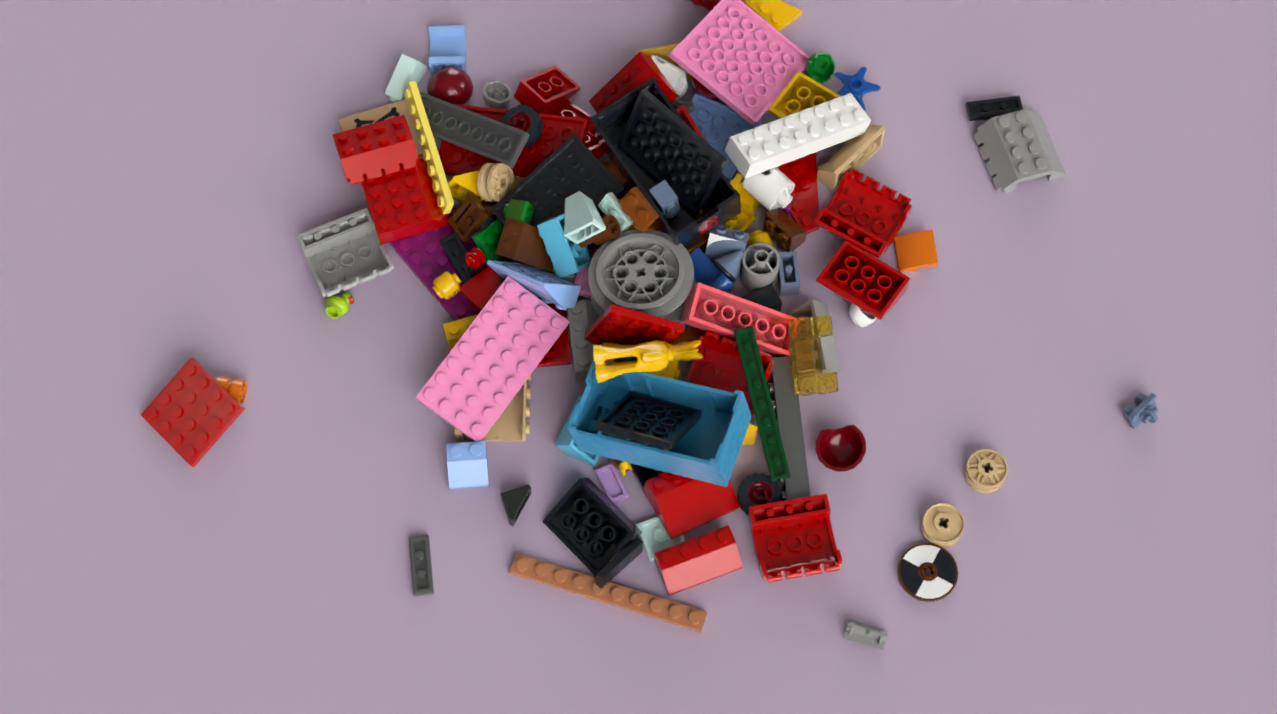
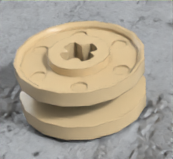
[477,163,515,202]
[965,449,1008,493]
[921,503,964,548]

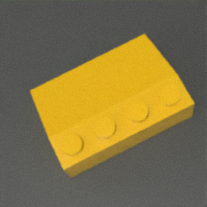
[768,71,841,148]

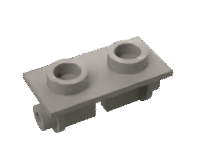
[844,619,888,650]

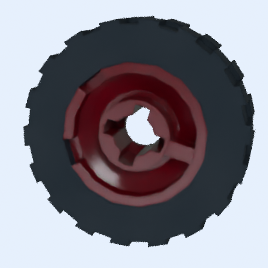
[501,105,544,148]
[738,473,782,516]

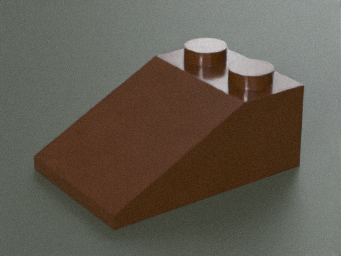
[495,218,554,273]

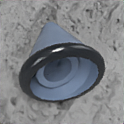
[712,250,744,282]

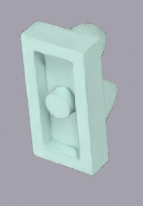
[598,192,633,233]

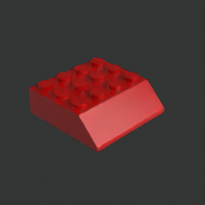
[361,158,450,245]

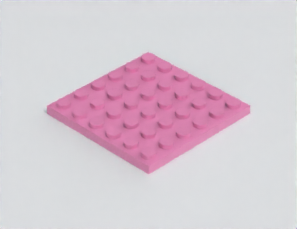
[669,0,809,126]

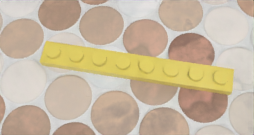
[404,81,454,214]

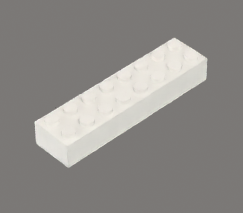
[725,93,871,179]

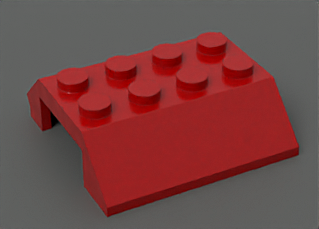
[332,115,419,185]
[813,168,912,258]
[685,330,775,423]
[748,493,842,583]

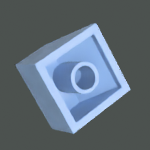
[446,441,489,489]

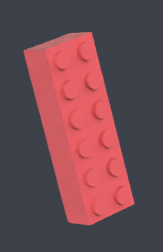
[680,282,800,357]

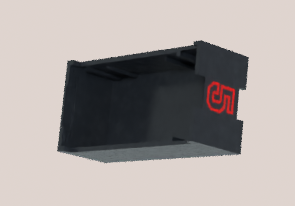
[590,77,741,248]

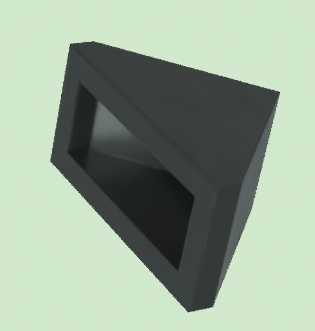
[500,485,532,526]

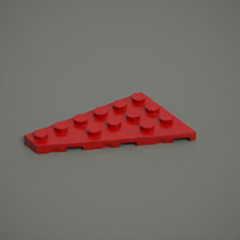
[778,152,819,235]

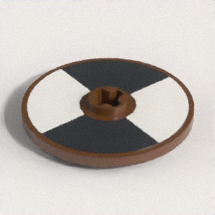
[898,543,958,602]

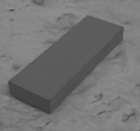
[409,535,434,596]

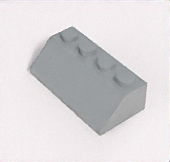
[785,299,841,384]

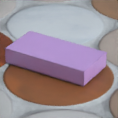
[595,463,629,504]

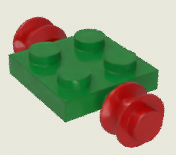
[465,218,506,269]

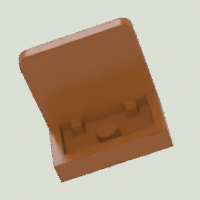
[619,187,661,231]

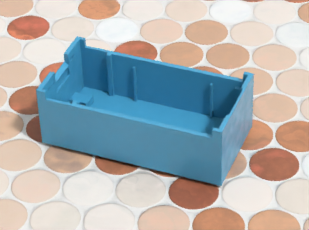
[567,359,752,487]

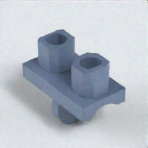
[1123,392,1158,429]

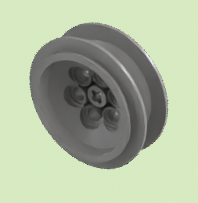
[588,229,695,322]

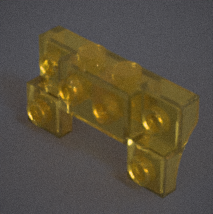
[788,315,839,397]

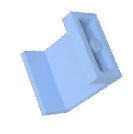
[429,25,466,73]

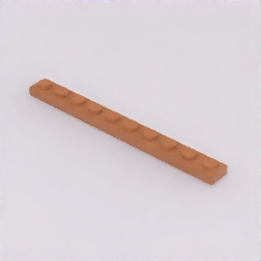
[510,553,707,633]

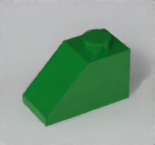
[503,199,534,225]

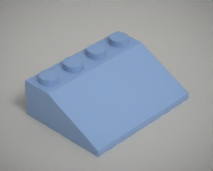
[487,260,581,310]

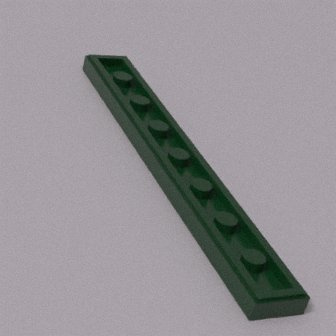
[734,326,791,482]

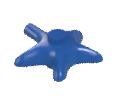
[835,67,880,111]

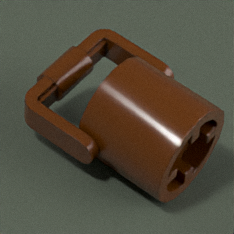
[579,214,621,248]

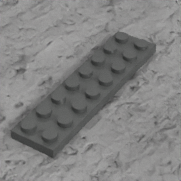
[419,91,530,168]

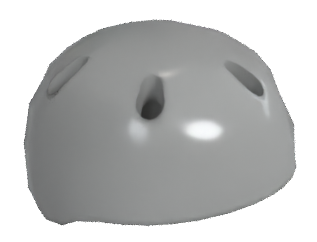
[483,80,512,108]

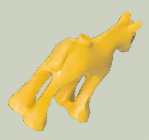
[593,340,703,383]

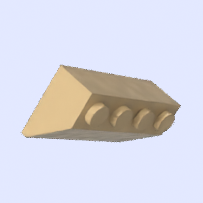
[817,124,886,192]

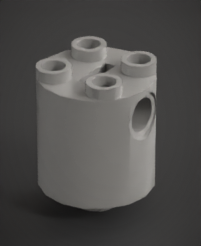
[740,243,780,292]

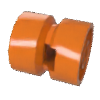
[216,376,247,405]

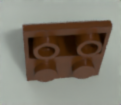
[763,208,807,252]

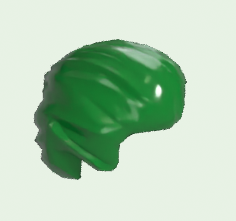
[805,52,835,84]

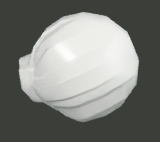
[849,303,877,327]

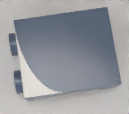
[705,225,750,281]

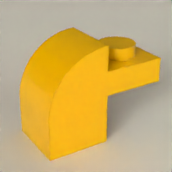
[730,173,761,216]

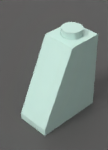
[385,54,428,102]
[564,191,606,244]

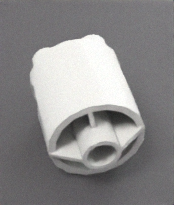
[651,55,688,99]
[741,167,795,210]

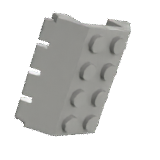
[973,109,1066,193]
[297,208,394,297]

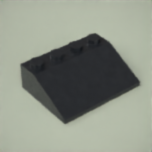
[542,478,643,576]

